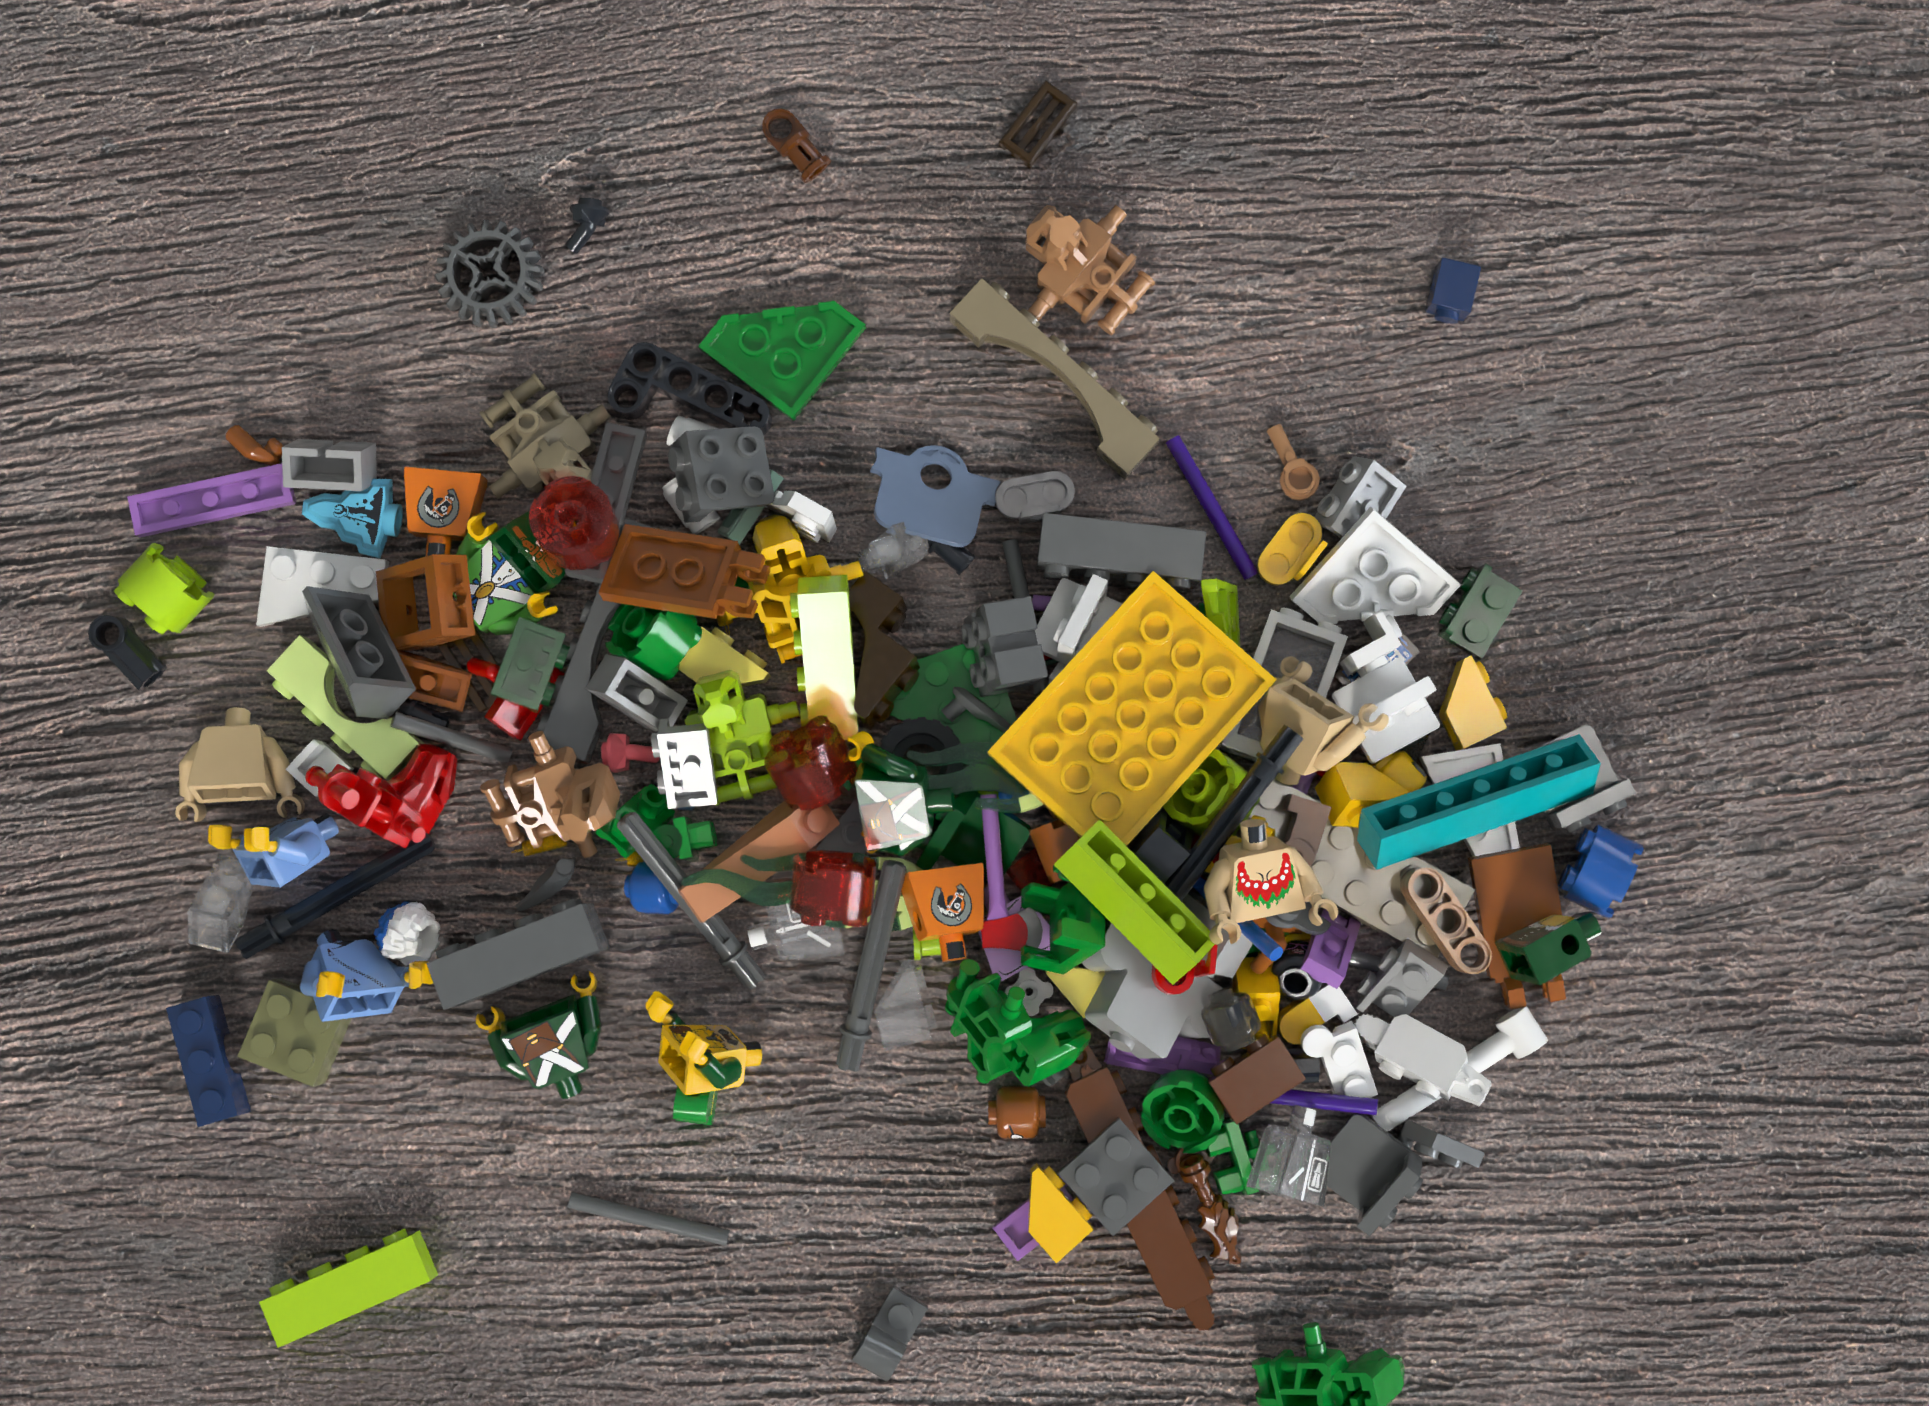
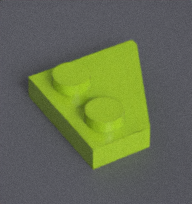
[1201,578,1240,647]

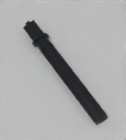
[1164,724,1303,902]
[235,833,436,959]

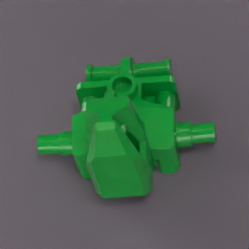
[945,959,1091,1087]
[1251,1322,1405,1406]

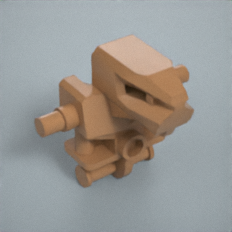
[1025,205,1155,335]
[480,731,620,858]

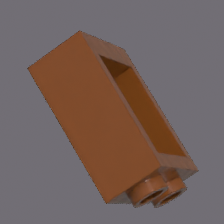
[375,554,475,651]

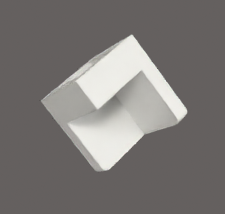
[286,739,354,797]

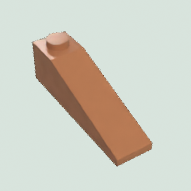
[678,790,840,923]

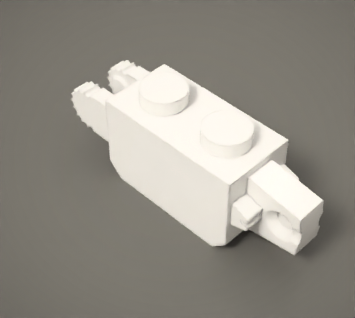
[1354,1013,1492,1106]

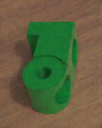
[673,1086,718,1125]

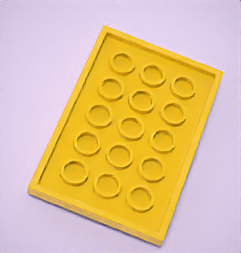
[987,571,1277,846]

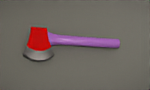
[980,794,1043,951]

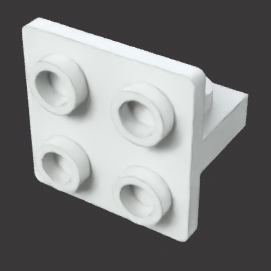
[1035,574,1122,665]
[1332,657,1440,764]

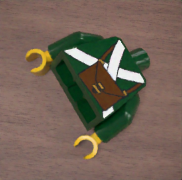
[847,731,955,856]
[475,971,602,1099]

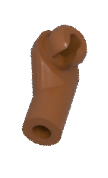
[226,425,284,466]

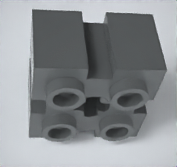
[961,596,1048,697]

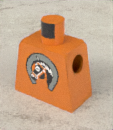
[404,467,488,556]
[901,863,984,962]

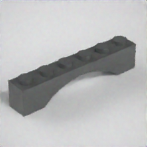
[537,518,653,763]

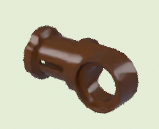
[762,108,831,183]

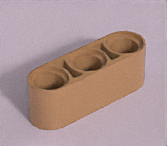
[1400,868,1492,974]

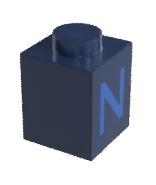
[1425,257,1481,324]

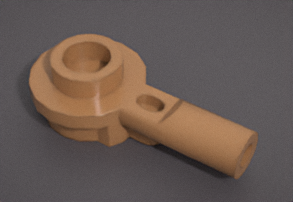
[1267,424,1320,501]

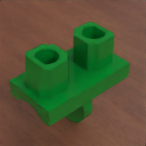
[596,784,675,859]
[653,816,718,860]
[1205,1118,1274,1195]

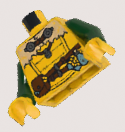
[645,991,762,1095]

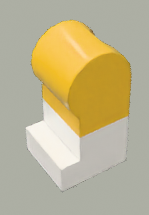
[1277,983,1357,1044]

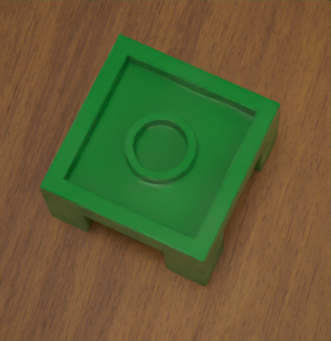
[1021,865,1105,975]

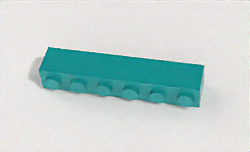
[1357,734,1601,870]

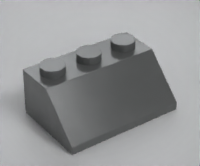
[302,586,416,719]

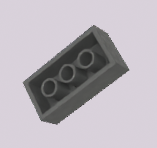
[1036,513,1206,594]
[426,899,610,1010]

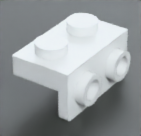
[1340,609,1402,677]

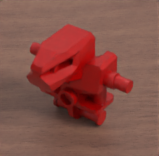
[305,744,457,848]

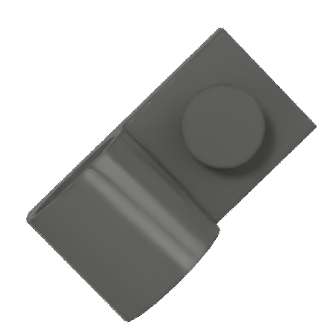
[851,1285,928,1382]

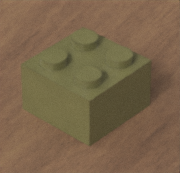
[237,978,352,1087]

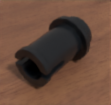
[924,539,976,575]
[398,698,451,728]

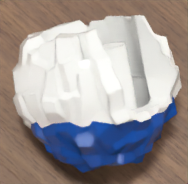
[374,901,440,966]

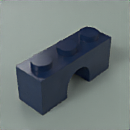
[166,995,251,1127]

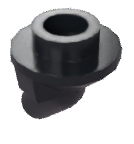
[565,198,610,254]

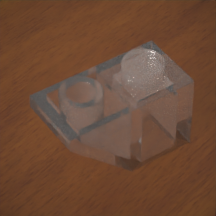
[188,854,254,953]
[874,958,938,1051]

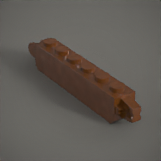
[1065,1045,1216,1331]

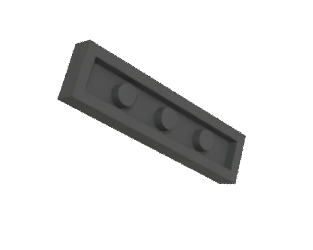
[565,422,647,584]

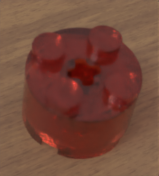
[529,476,619,570]
[764,715,859,811]
[790,850,876,927]

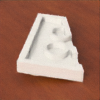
[765,491,837,543]
[1419,743,1520,857]

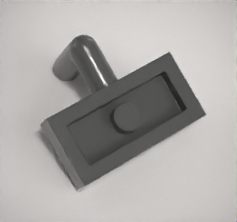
[1397,1120,1485,1169]

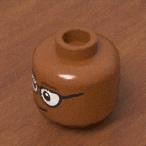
[988,1085,1046,1139]

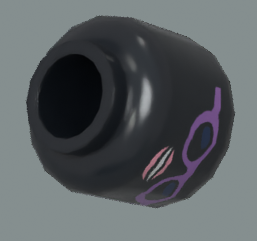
[1271,940,1322,1000]

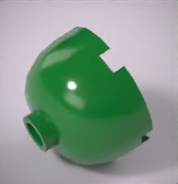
[1141,1069,1225,1154]

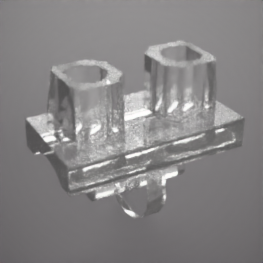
[858,522,929,580]

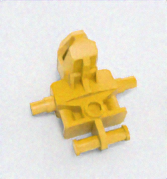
[725,515,863,664]

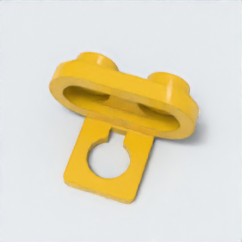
[1257,513,1328,586]

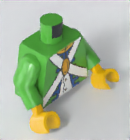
[453,512,558,636]

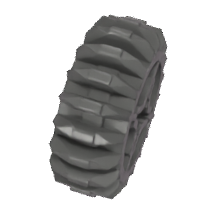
[435,219,545,328]

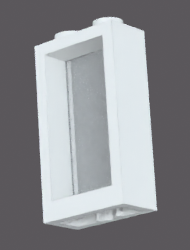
[1221,608,1348,762]

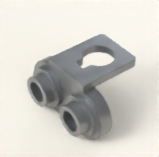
[995,471,1075,525]

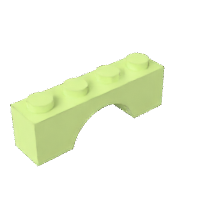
[267,635,425,780]

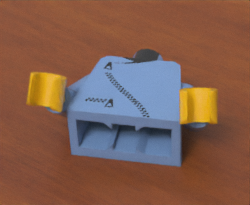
[208,813,339,887]
[300,929,433,1022]

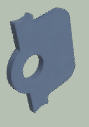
[870,445,1001,547]

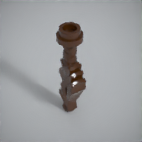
[1180,1154,1242,1265]

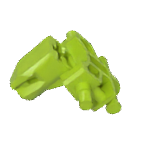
[685,670,800,806]

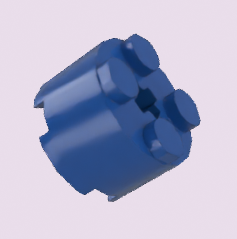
[1558,825,1644,919]

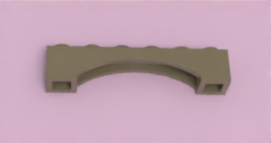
[950,278,1160,480]

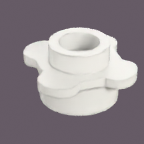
[1005,967,1053,1016]

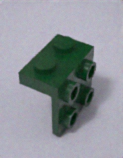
[915,785,1032,884]

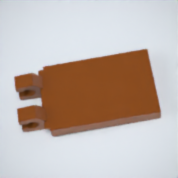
[598,524,770,619]
[1468,843,1566,1010]

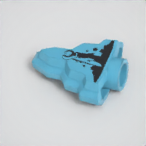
[302,479,403,559]

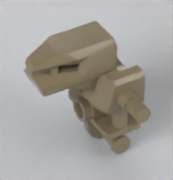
[479,373,611,504]

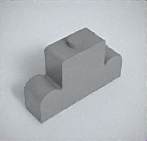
[1082,917,1236,1059]

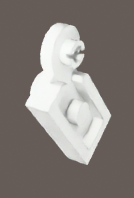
[1300,1021,1378,1098]

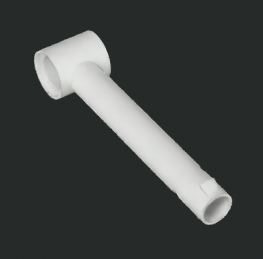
[1370,1006,1548,1132]

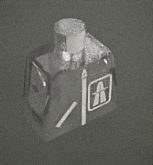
[747,879,847,961]
[1246,1105,1331,1207]

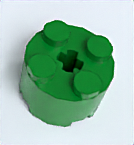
[605,604,702,681]

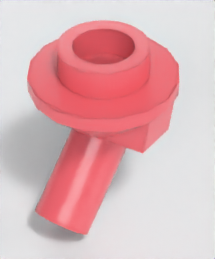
[601,733,660,773]

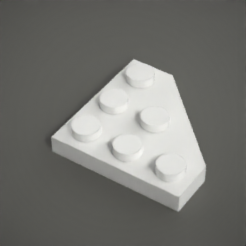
[1290,506,1461,624]

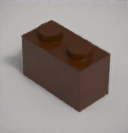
[1207,1033,1306,1124]

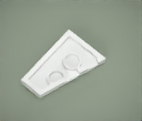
[256,546,389,627]

